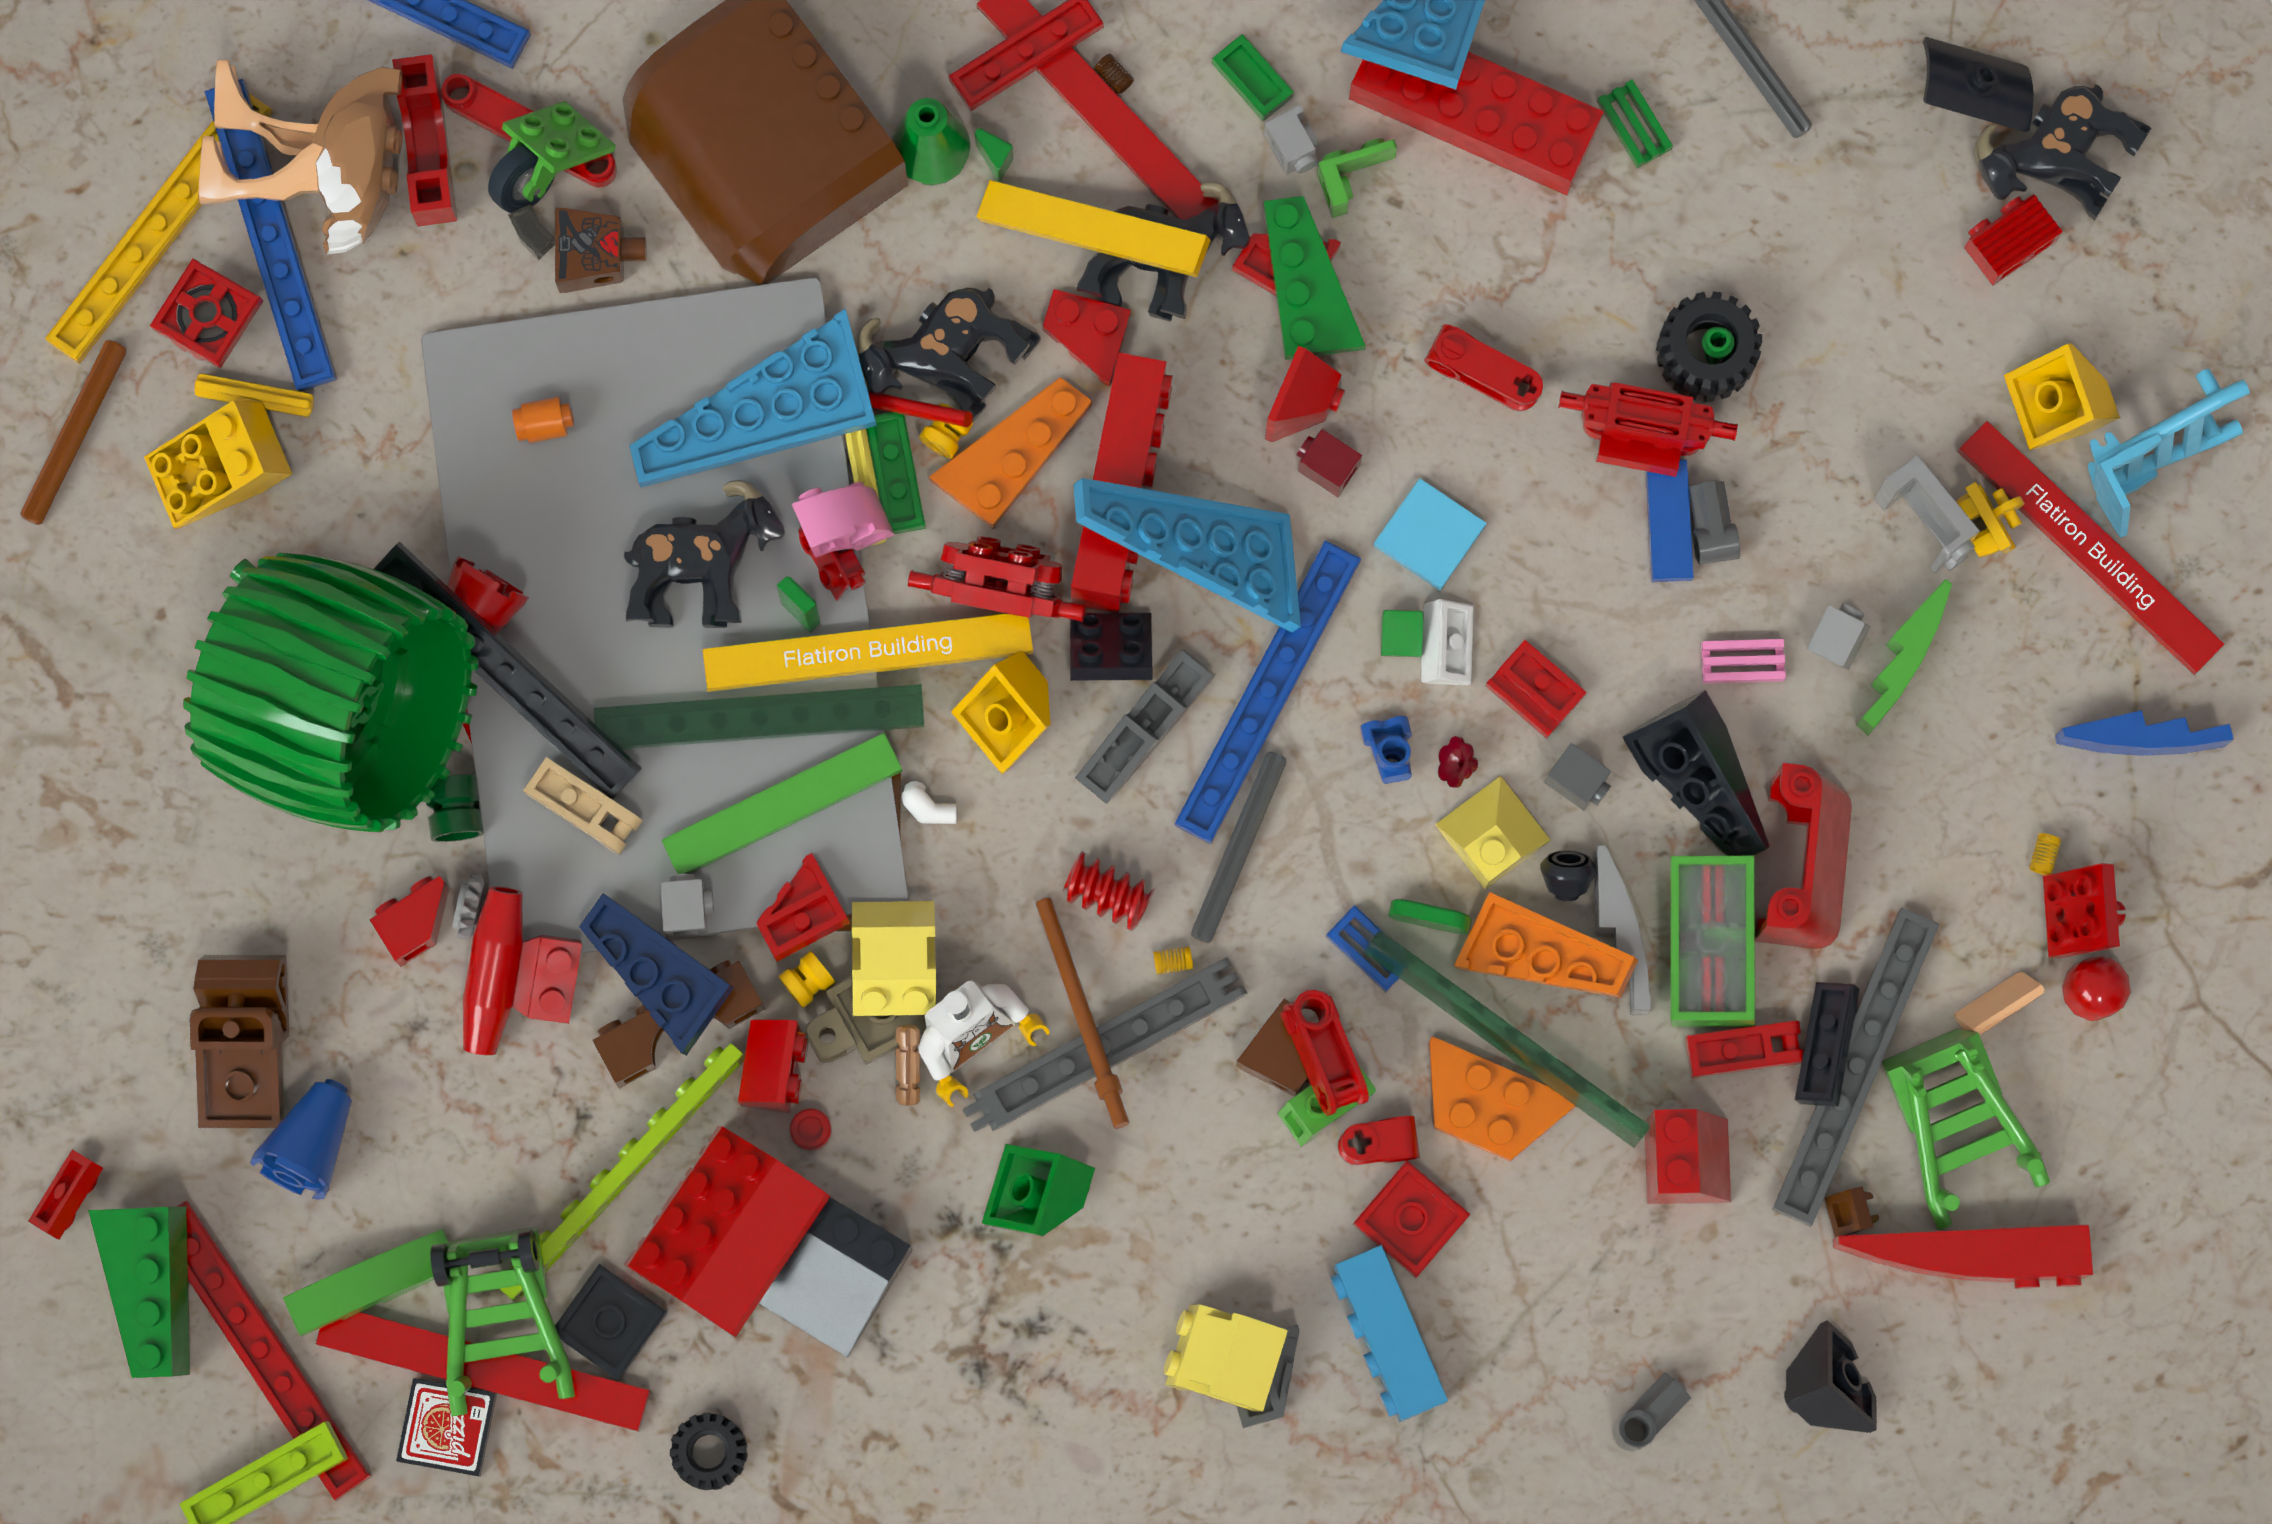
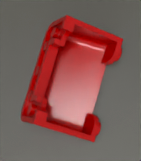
[1755,763,1852,949]

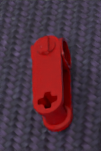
[1424,324,1543,411]
[1280,989,1369,1116]

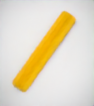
[194,373,314,417]

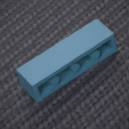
[1330,1245,1448,1423]

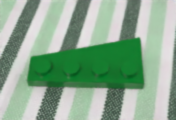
[1263,196,1366,360]

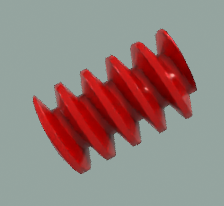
[1063,851,1155,931]

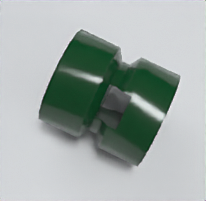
[426,774,484,842]

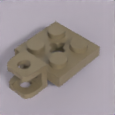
[806,977,926,1065]

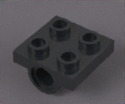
[1070,612,1153,681]

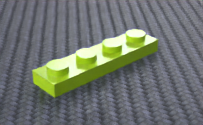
[179,1421,348,1524]

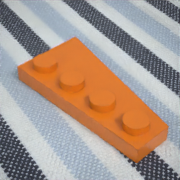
[929,377,1092,529]
[1454,892,1639,998]

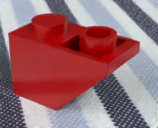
[369,876,450,967]

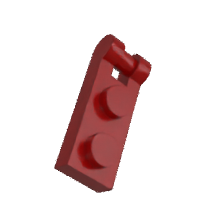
[1685,1021,1804,1079]

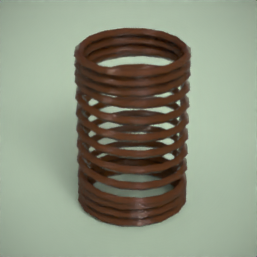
[1094,53,1134,95]

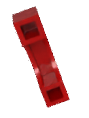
[392,54,457,227]

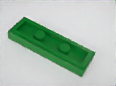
[866,412,926,534]

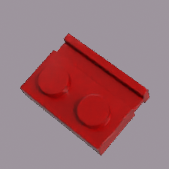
[1485,640,1587,739]

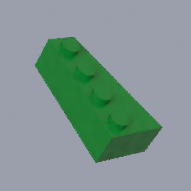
[88,1207,190,1378]

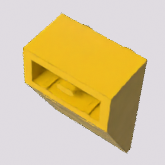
[144,400,292,529]

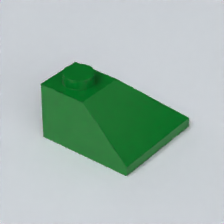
[982,1144,1095,1237]

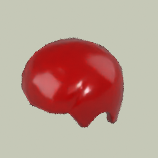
[2062,955,2131,1021]

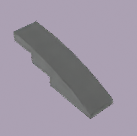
[1075,649,1215,804]

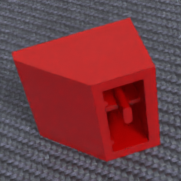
[738,1020,808,1113]

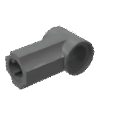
[1689,480,1740,565]
[1613,1372,1691,1451]

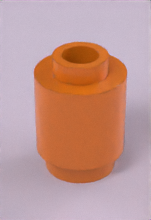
[512,396,574,443]

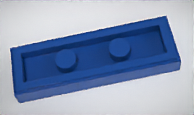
[1646,459,1694,582]

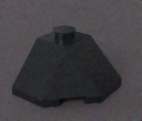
[1784,1320,1877,1433]

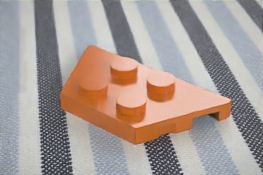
[1429,1036,1579,1162]

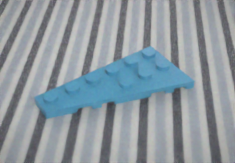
[629,308,877,488]

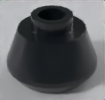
[1540,850,1597,901]

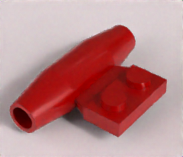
[463,886,582,1056]

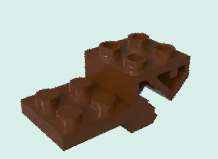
[189,955,289,1128]

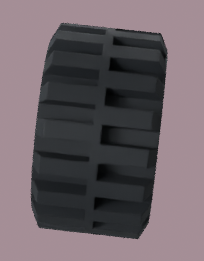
[1656,291,1763,402]

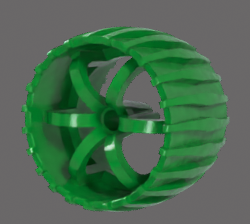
[183,553,479,833]

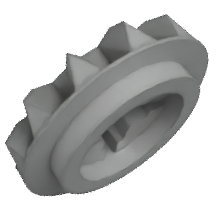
[452,873,484,940]

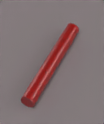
[868,391,973,427]

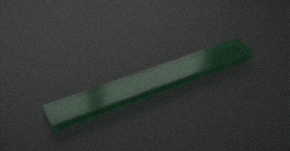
[594,684,925,749]
[1365,931,1650,1148]

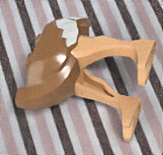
[198,60,403,255]

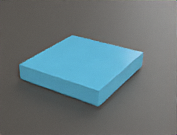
[1373,478,1487,591]

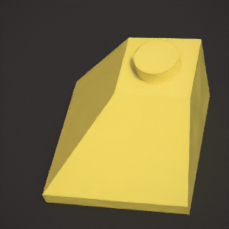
[1435,776,1551,890]

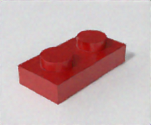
[28,1149,103,1240]

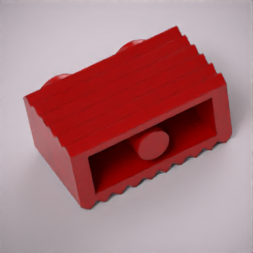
[1964,194,2063,286]

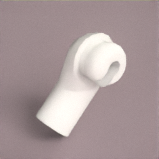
[902,781,957,824]

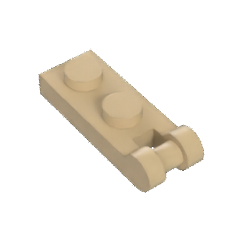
[523,757,643,855]

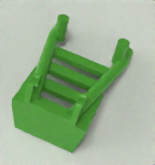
[1882,1029,2050,1230]

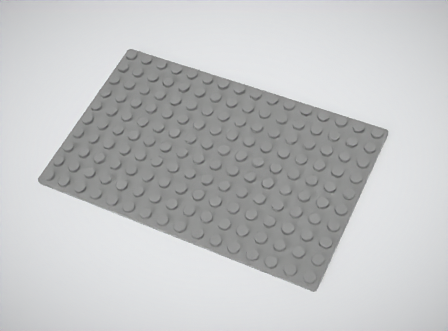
[421,278,909,954]

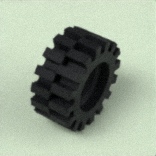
[670,1413,748,1491]

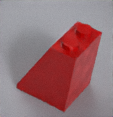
[1644,1109,1731,1204]

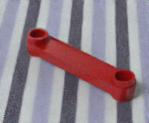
[441,73,617,188]

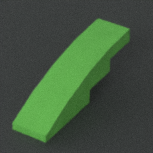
[1856,579,1952,736]
[283,1229,449,1337]

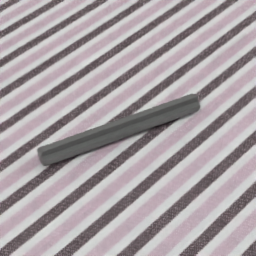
[1694,0,1812,138]
[1191,752,1286,943]

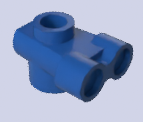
[1360,716,1412,784]

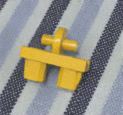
[1956,482,2025,558]

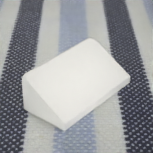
[1421,599,1474,685]

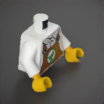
[918,980,1050,1107]

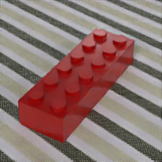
[1349,52,1604,196]
[1071,352,1173,613]

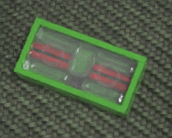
[1671,856,1756,1027]

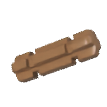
[896,1024,920,1106]

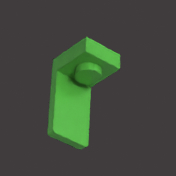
[1317,138,1397,218]
[1277,1064,1376,1147]

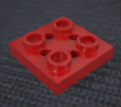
[2043,863,2126,958]

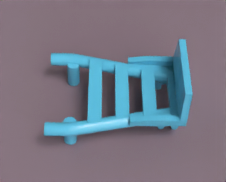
[2088,369,2250,538]

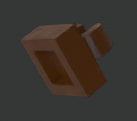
[1824,1186,1879,1238]

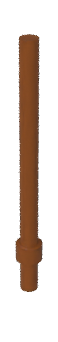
[1036,898,1130,1129]

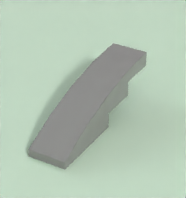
[1594,846,1651,1015]

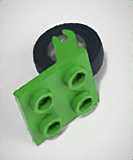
[488,101,616,213]

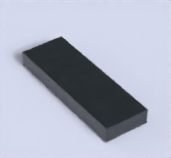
[1795,982,1860,1107]

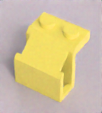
[852,901,936,1016]
[1163,1304,1288,1412]

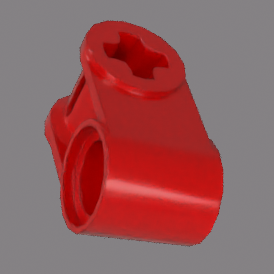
[1338,1116,1420,1165]

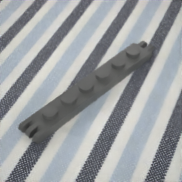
[963,957,1248,1132]

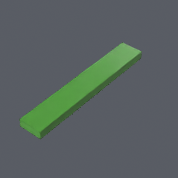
[661,733,903,874]

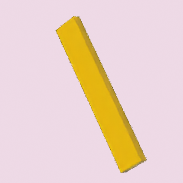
[976,180,1211,277]

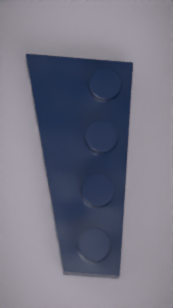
[579,893,735,1056]

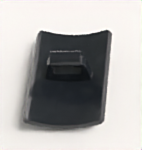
[1923,37,2034,132]

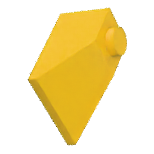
[2004,344,2120,450]
[951,651,1051,774]

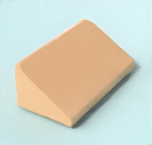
[1954,972,2045,1035]

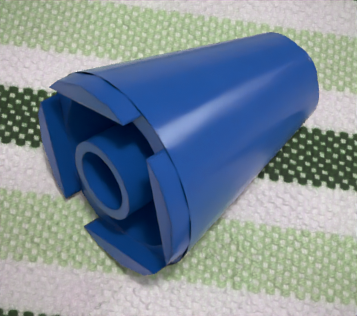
[250,1079,352,1200]

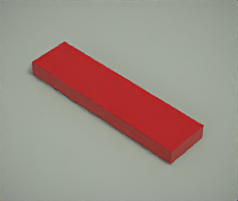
[948,0,1104,112]

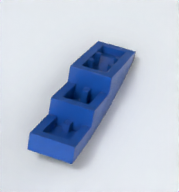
[2055,710,2234,756]

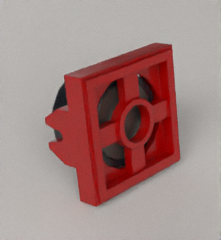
[149,258,264,369]

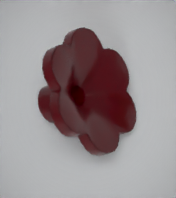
[1438,736,1478,788]

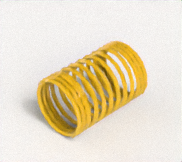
[2029,833,2062,875]
[1153,946,1193,975]

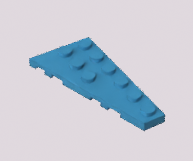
[1340,0,1485,89]
[1073,478,1301,632]

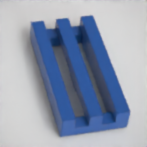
[1326,905,1415,993]

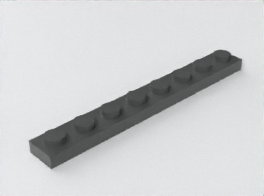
[1772,907,1939,1227]

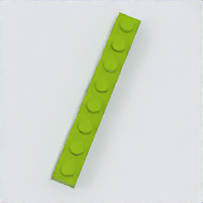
[500,1043,745,1302]

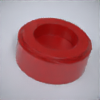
[790,1108,832,1151]

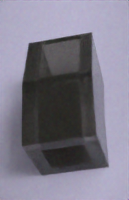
[508,204,555,261]

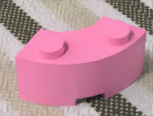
[792,482,895,558]

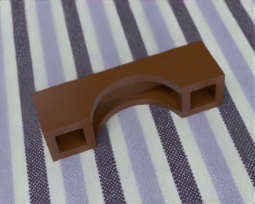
[592,960,766,1089]

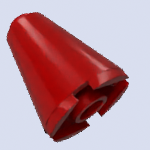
[447,556,529,633]

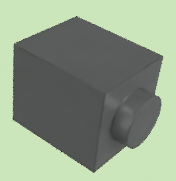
[1544,743,1611,811]

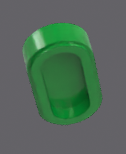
[1388,899,1472,934]

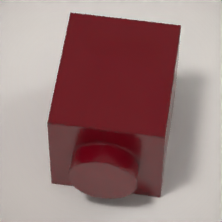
[1296,429,1362,497]

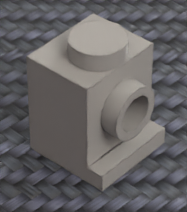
[1264,105,1319,176]

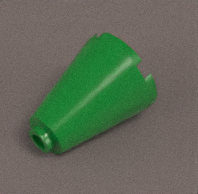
[891,98,971,186]

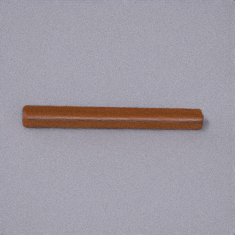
[20,340,126,525]

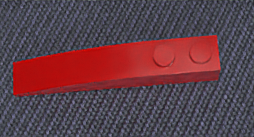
[1833,1225,2093,1289]

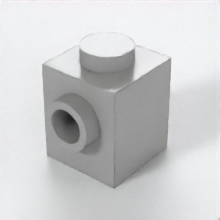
[1807,603,1871,670]
[660,874,714,938]

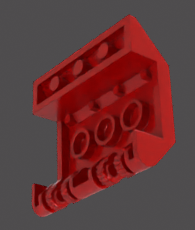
[624,1126,831,1338]

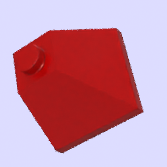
[1265,346,1346,442]

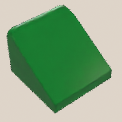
[975,128,1014,182]
[1381,610,1424,657]

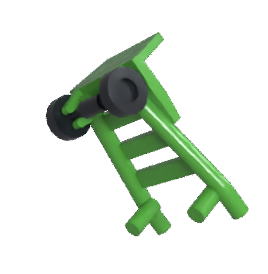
[430,1227,575,1416]

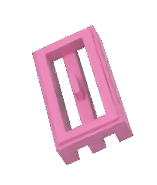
[1701,639,1786,684]

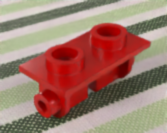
[798,527,866,601]

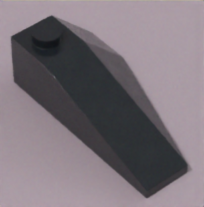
[1622,690,1770,856]

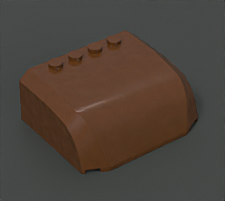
[622,0,908,285]

